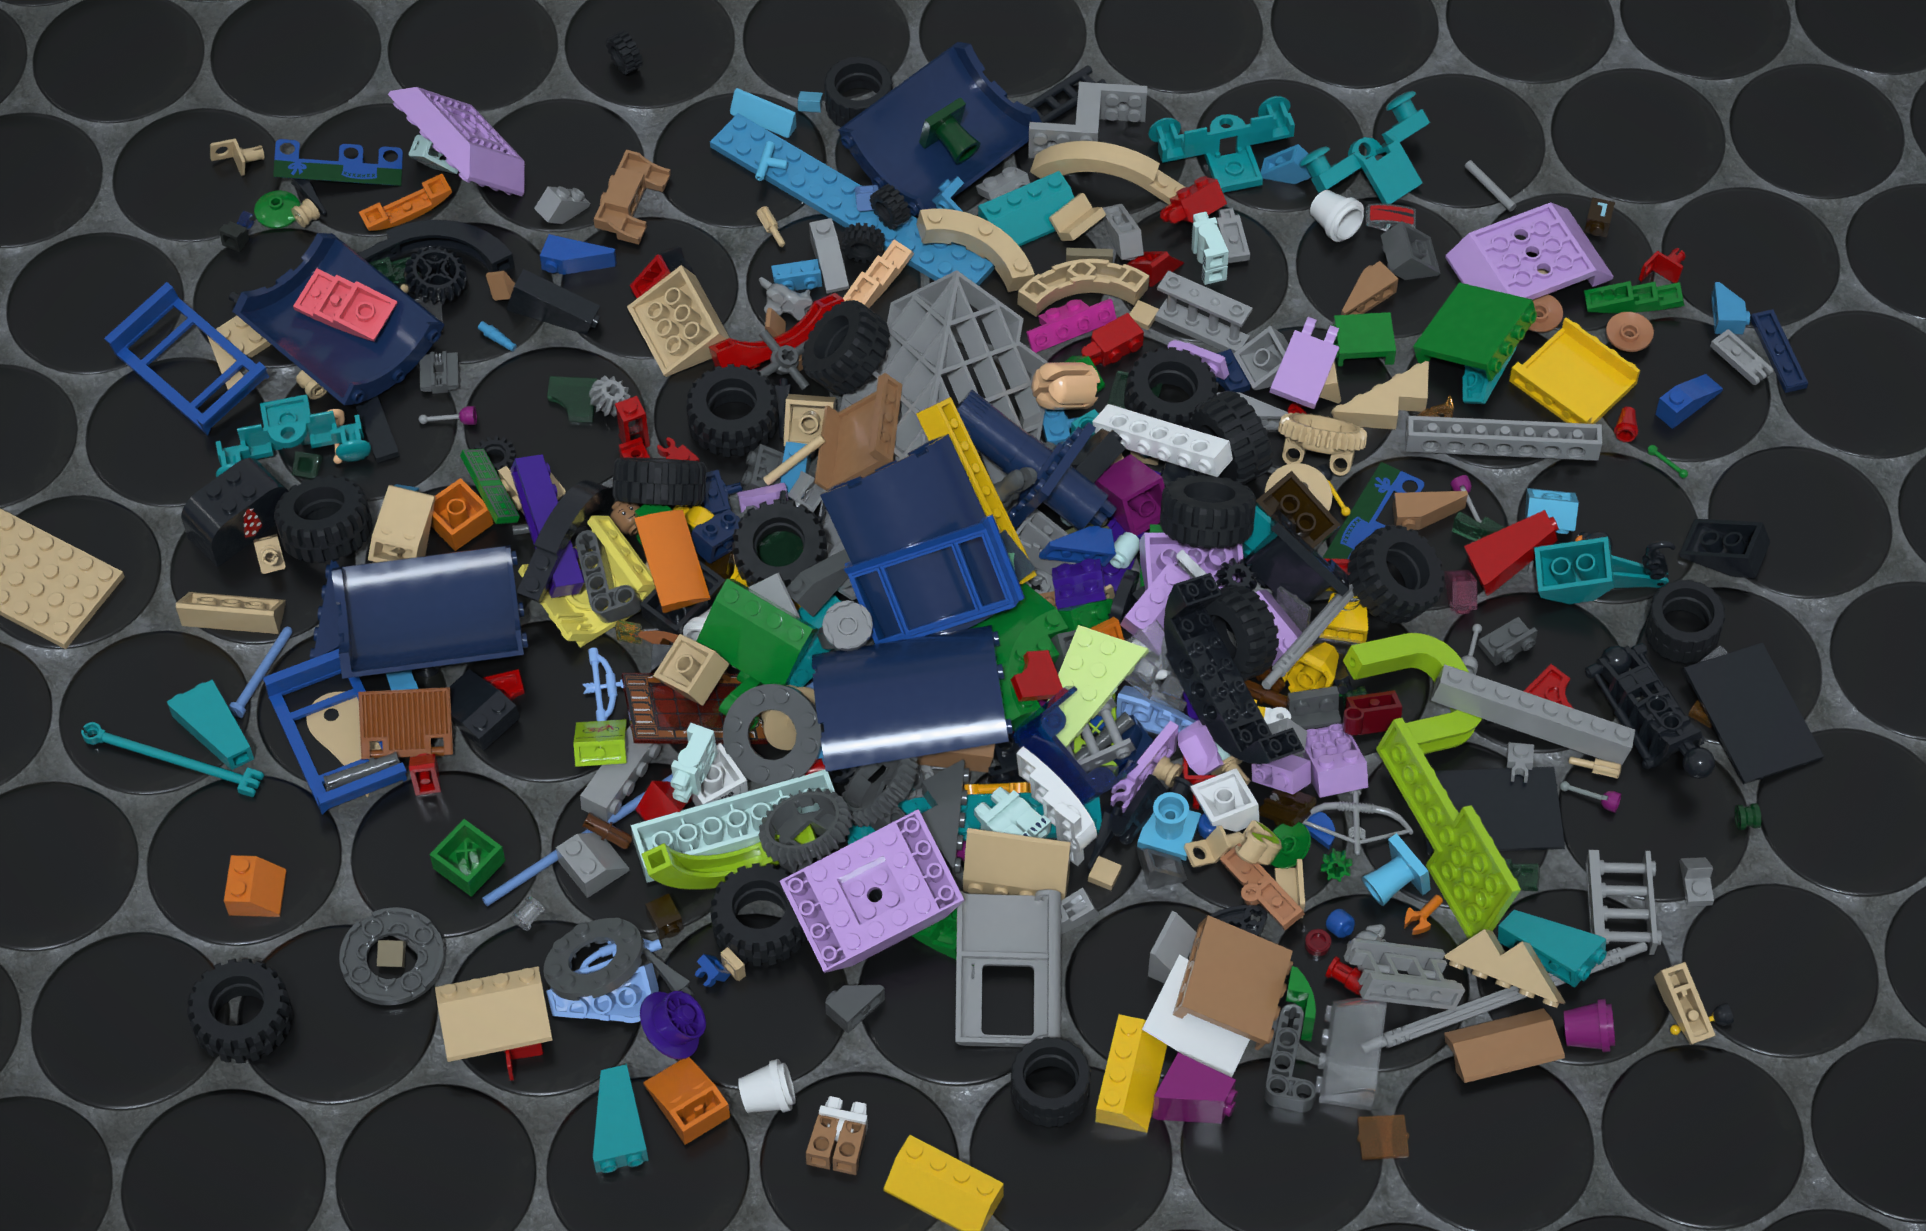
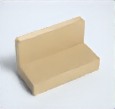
[1049,193,1106,241]
[1274,859,1305,918]

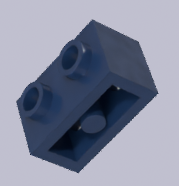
[692,509,740,564]

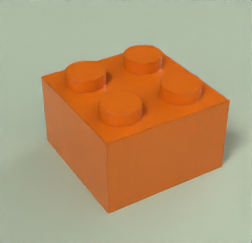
[431,478,494,551]

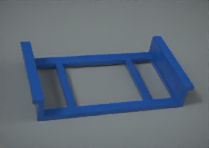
[104,282,269,436]
[843,514,1025,644]
[263,649,407,815]

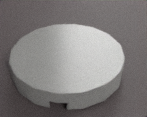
[822,600,873,651]

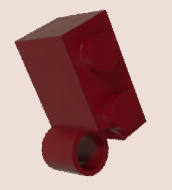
[1343,690,1402,735]

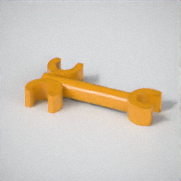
[964,782,1031,795]

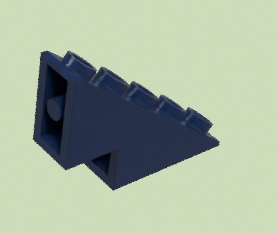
[310,560,342,659]

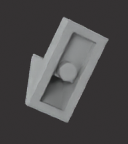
[1679,857,1714,906]

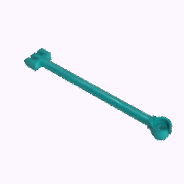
[81,722,264,797]

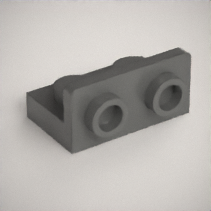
[741,444,784,492]
[1478,617,1538,666]
[1287,686,1341,729]

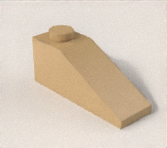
[1654,962,1716,1045]

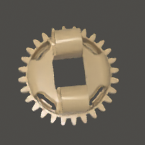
[1278,412,1367,476]

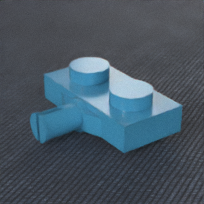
[1042,409,1080,445]

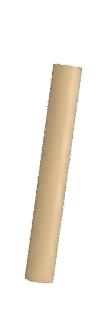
[763,434,826,486]

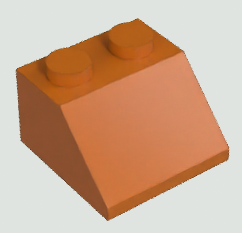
[224,855,287,917]

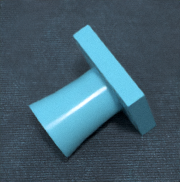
[1137,792,1201,861]
[1362,833,1431,906]

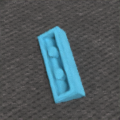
[730,88,797,138]

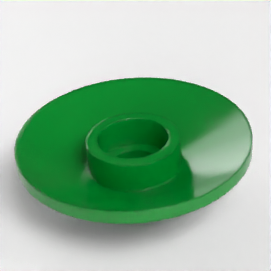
[254,190,300,229]
[1271,822,1311,869]

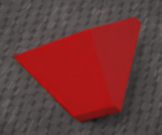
[1127,251,1184,287]
[630,254,670,298]
[636,781,692,821]

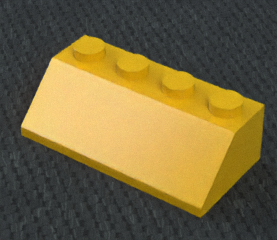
[1095,1014,1167,1133]
[883,1135,1004,1231]

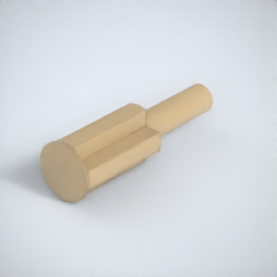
[756,206,785,247]
[1569,757,1621,779]

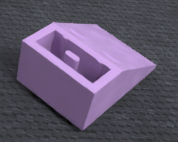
[1303,723,1368,798]

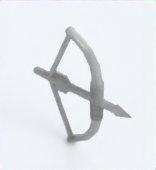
[1302,789,1413,856]

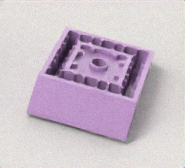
[388,87,524,196]
[780,809,965,973]

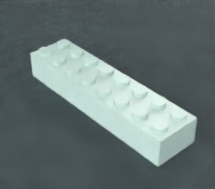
[631,770,835,883]

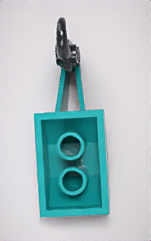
[1534,537,1676,604]

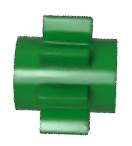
[1321,848,1353,882]

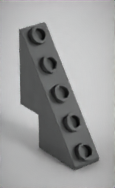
[921,759,970,879]

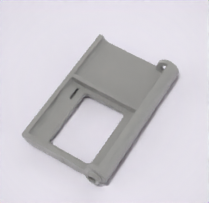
[955,890,1061,1047]

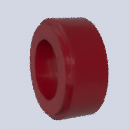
[1305,929,1331,956]

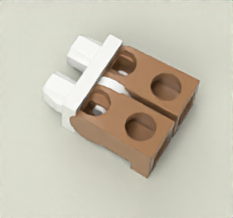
[806,1096,868,1175]

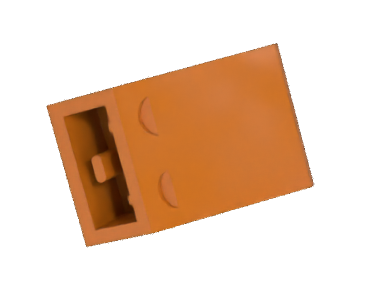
[643,1057,730,1145]

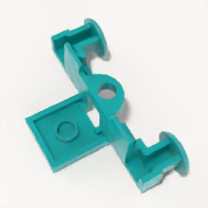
[1300,91,1430,206]
[1148,96,1295,193]
[216,394,371,478]

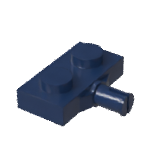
[1215,349,1251,393]
[703,470,742,516]

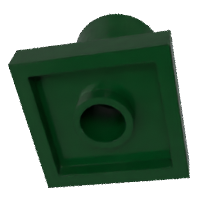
[919,97,981,164]

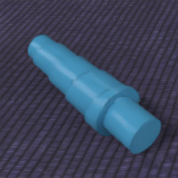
[478,321,517,352]

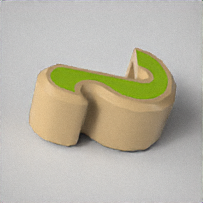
[1235,820,1282,865]

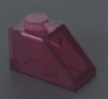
[1445,570,1477,614]

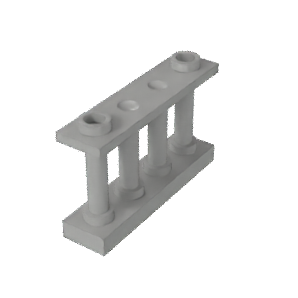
[1155,271,1253,353]
[1017,696,1136,782]
[1585,850,1662,955]

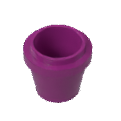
[1564,999,1615,1052]

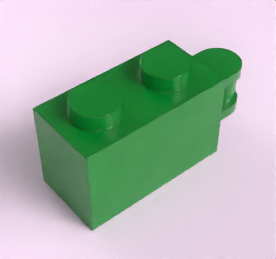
[1057,599,1113,632]

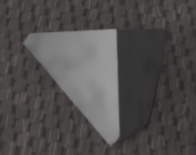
[1135,846,1187,890]

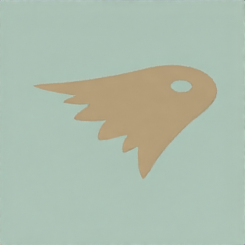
[306,692,381,797]

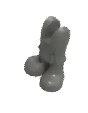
[994,467,1037,509]

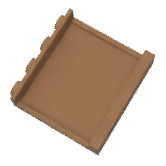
[814,373,902,490]
[1173,915,1293,1050]

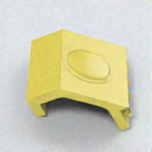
[518,515,655,648]

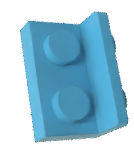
[771,259,822,291]

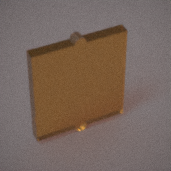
[1357,1115,1409,1160]

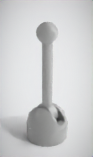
[1461,624,1482,675]

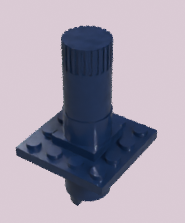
[956,390,1117,531]

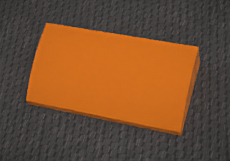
[634,510,711,613]

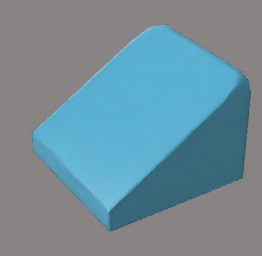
[798,91,823,112]

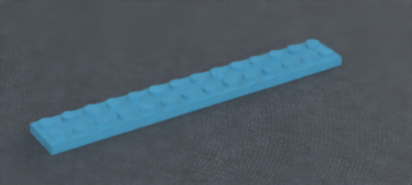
[710,113,994,286]

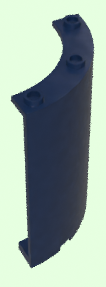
[838,42,1042,216]
[232,233,444,405]
[820,434,1012,637]
[332,545,528,679]
[812,625,1013,772]

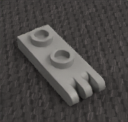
[1710,329,1773,385]

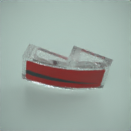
[1366,204,1416,231]

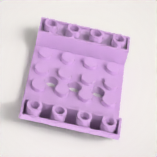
[1445,202,1614,300]

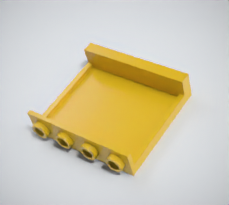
[1509,317,1640,424]

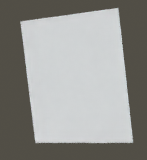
[1142,954,1250,1078]

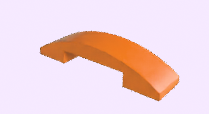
[359,174,452,231]

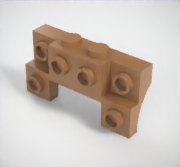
[594,150,671,245]

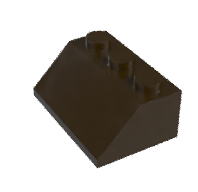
[1256,471,1341,550]

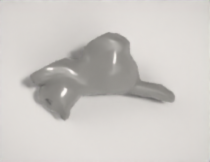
[759,277,813,321]

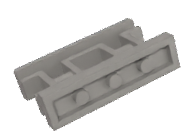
[1344,938,1465,1010]

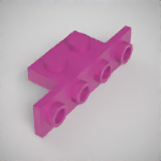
[1026,298,1117,353]

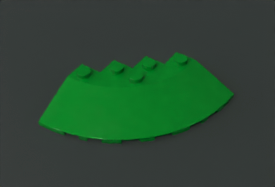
[970,583,1068,731]

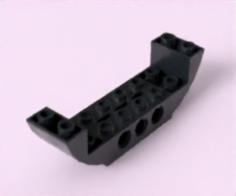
[1164,573,1305,764]

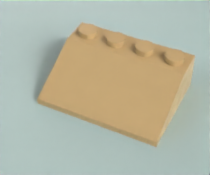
[627,265,730,377]
[963,828,1071,900]
[435,966,553,1062]

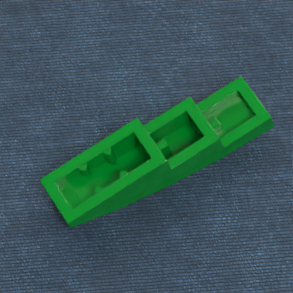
[1584,281,1684,313]

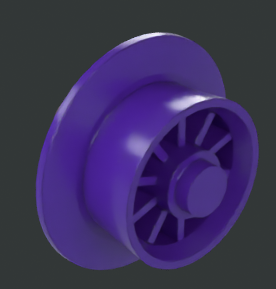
[640,991,706,1060]

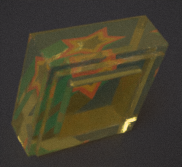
[615,620,642,644]

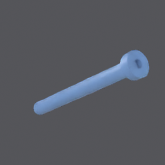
[228,626,292,718]

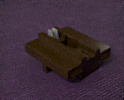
[1259,790,1317,827]

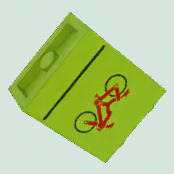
[573,719,627,767]

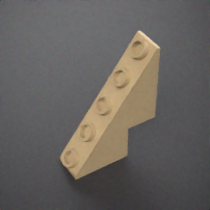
[1331,361,1429,430]
[1444,929,1566,1008]

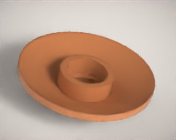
[1529,294,1563,332]
[1606,312,1654,352]

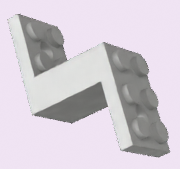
[1028,82,1147,158]

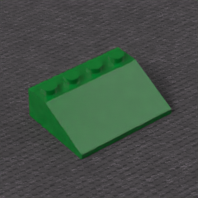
[696,578,818,685]

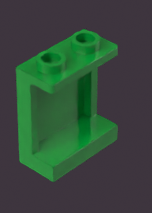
[1329,312,1396,367]

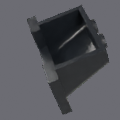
[1245,509,1349,612]

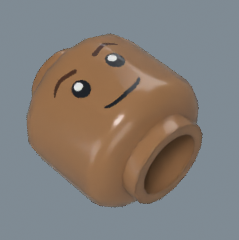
[610,501,640,536]

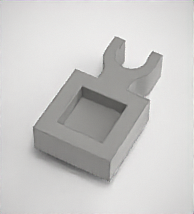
[1507,742,1534,783]

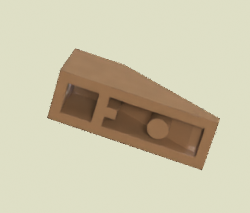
[1341,261,1398,315]
[1393,491,1468,530]

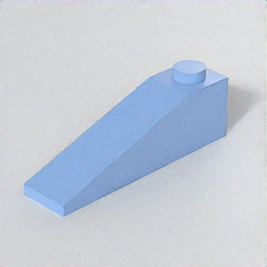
[1116,685,1196,740]
[546,963,659,1023]

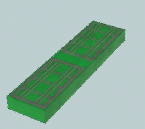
[460,449,520,524]

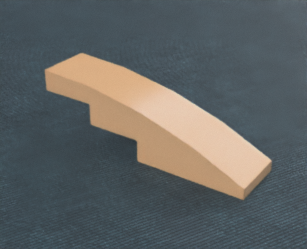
[843,240,914,308]

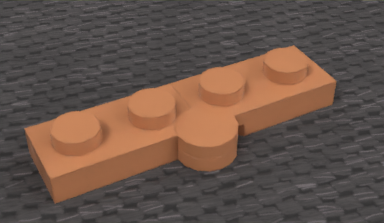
[1220,843,1305,930]

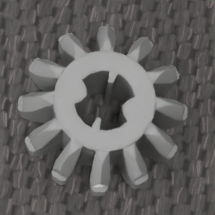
[589,376,630,417]

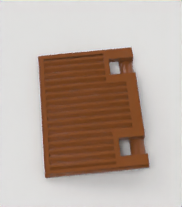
[358,687,453,760]

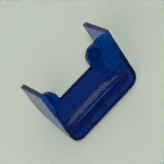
[1014,686,1139,806]

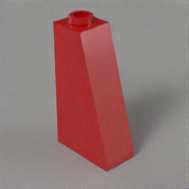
[1464,510,1559,596]

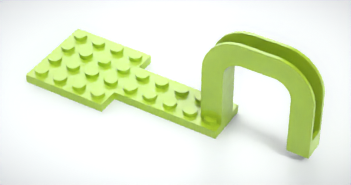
[1343,633,1521,939]

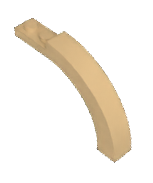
[1030,141,1185,205]

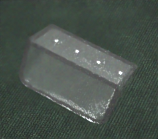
[1315,997,1387,1111]

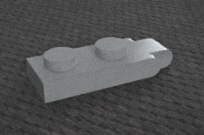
[1216,208,1250,263]

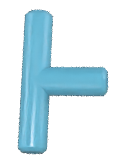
[755,141,788,181]

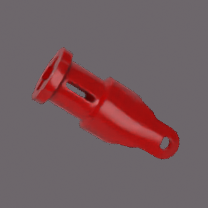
[1325,956,1374,1001]

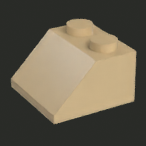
[784,394,836,449]
[653,634,729,706]

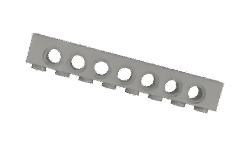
[1406,416,1602,460]

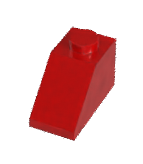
[409,753,441,795]

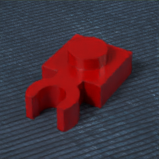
[657,437,699,462]

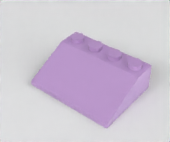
[1139,533,1243,591]

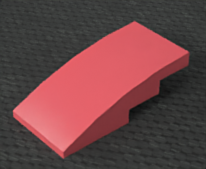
[293,268,398,341]

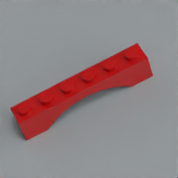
[709,293,844,369]

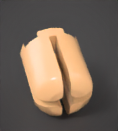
[1031,362,1100,410]

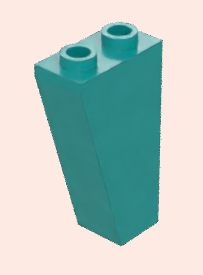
[167,680,254,770]
[1498,910,1607,988]
[593,1064,649,1173]

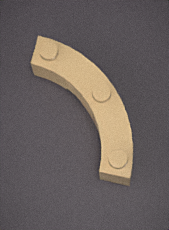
[916,209,1035,292]
[1017,259,1150,317]

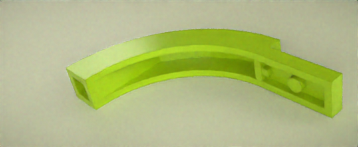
[641,824,817,889]

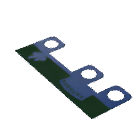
[273,139,403,186]
[1323,462,1424,559]

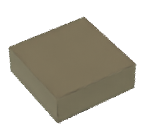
[377,940,406,967]

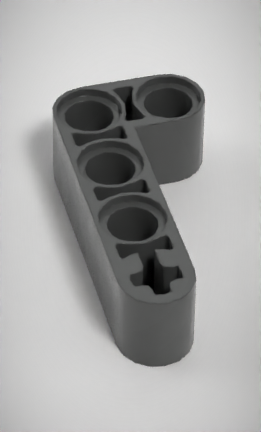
[576,530,642,623]
[1264,1004,1316,1112]

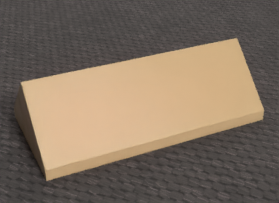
[176,592,286,634]

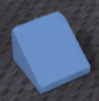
[855,185,878,211]

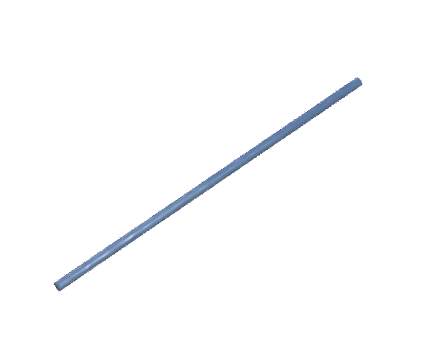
[482,682,814,907]

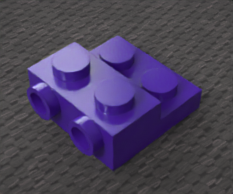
[1052,558,1106,609]

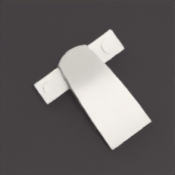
[1016,746,1097,866]

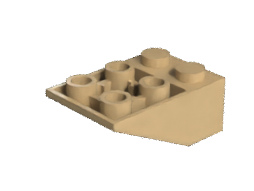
[368,485,436,562]

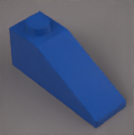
[540,234,617,275]
[1655,374,1723,429]
[1039,526,1116,567]

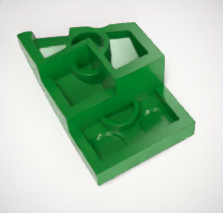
[911,908,974,966]
[1286,966,1316,1041]

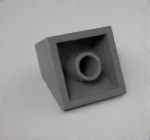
[1381,221,1441,280]

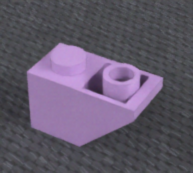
[1252,755,1311,794]

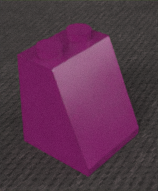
[1094,454,1165,536]
[1152,1052,1238,1124]

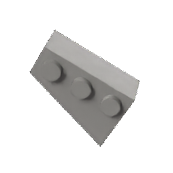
[1015,508,1075,575]

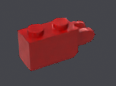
[1160,176,1227,223]
[1081,313,1144,366]

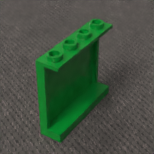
[1413,282,1537,381]

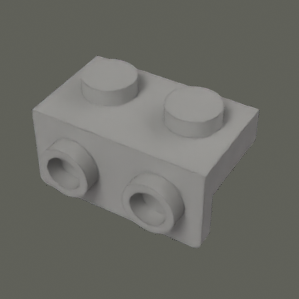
[976,167,1030,201]

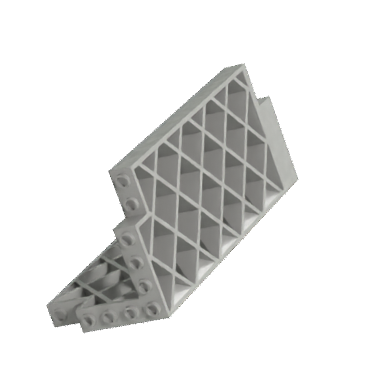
[819,270,1049,600]

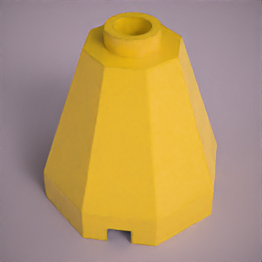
[1282,642,1339,693]

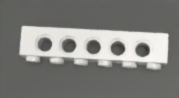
[1092,404,1233,477]

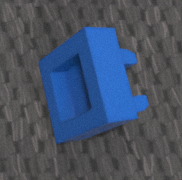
[695,954,731,987]

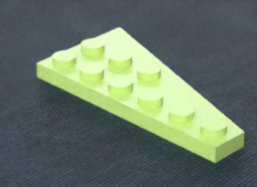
[1028,625,1149,769]

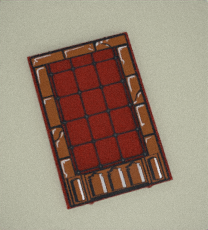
[621,673,768,744]

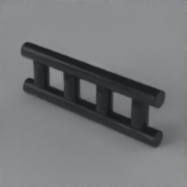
[1025,65,1107,123]

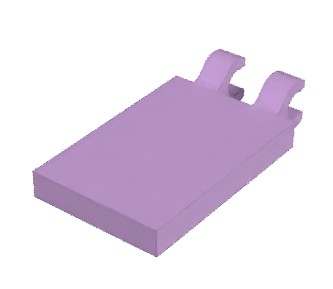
[1270,317,1339,409]
[1111,721,1179,813]

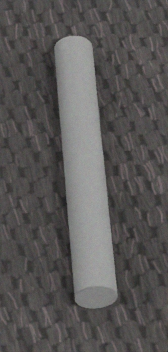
[1465,160,1516,211]

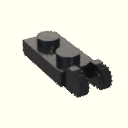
[1112,774,1167,845]

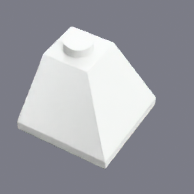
[1190,768,1259,832]

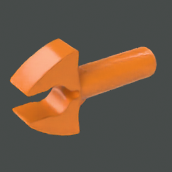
[1404,895,1443,935]

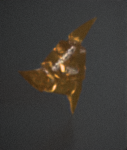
[1417,395,1454,418]

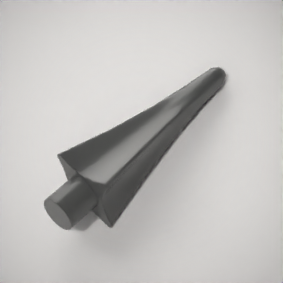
[642,948,694,997]

